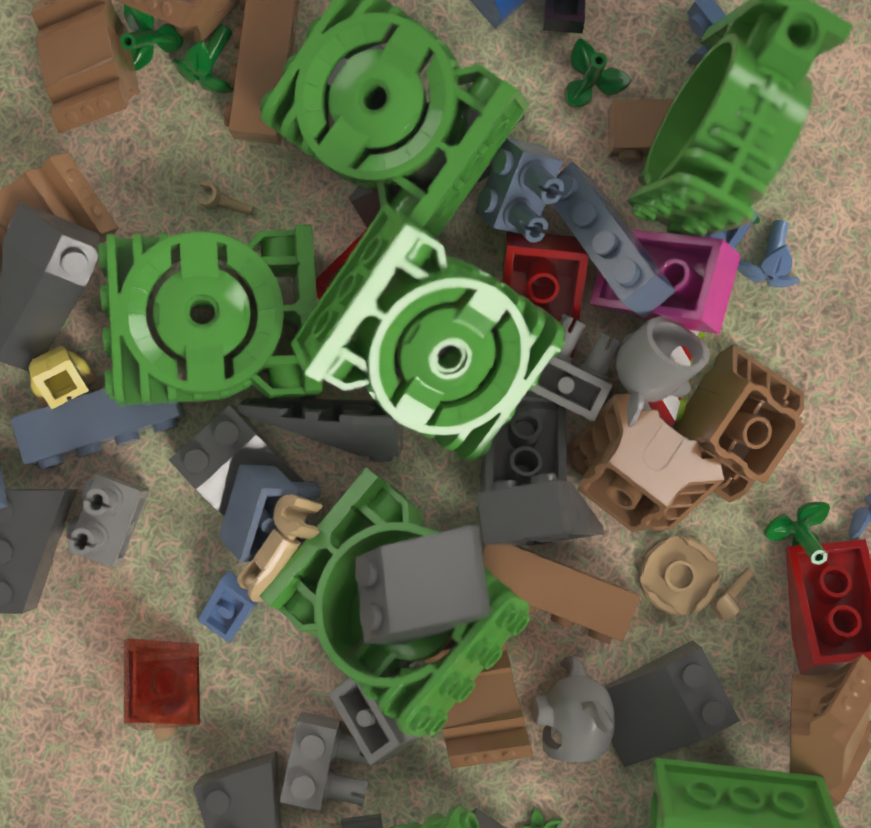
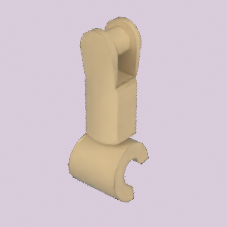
[237,494,323,602]

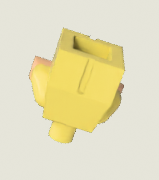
[28,345,97,409]

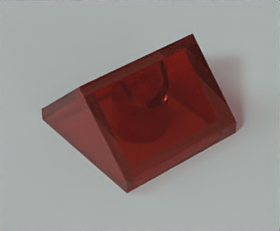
[124,638,200,731]

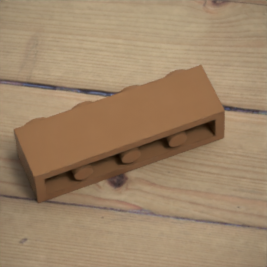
[224,0,300,145]
[608,99,674,163]
[482,545,641,644]

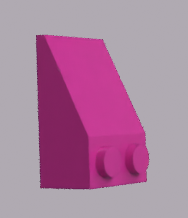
[590,230,741,334]

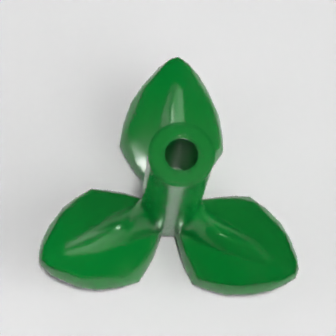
[120,4,184,71]
[172,24,234,93]
[565,38,632,108]
[764,501,830,565]

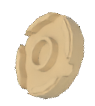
[640,536,720,615]

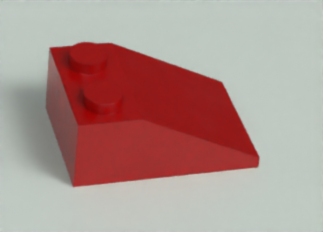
[501,231,589,362]
[785,539,871,675]

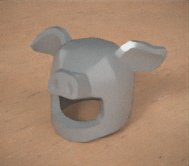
[616,317,710,427]
[531,656,615,762]

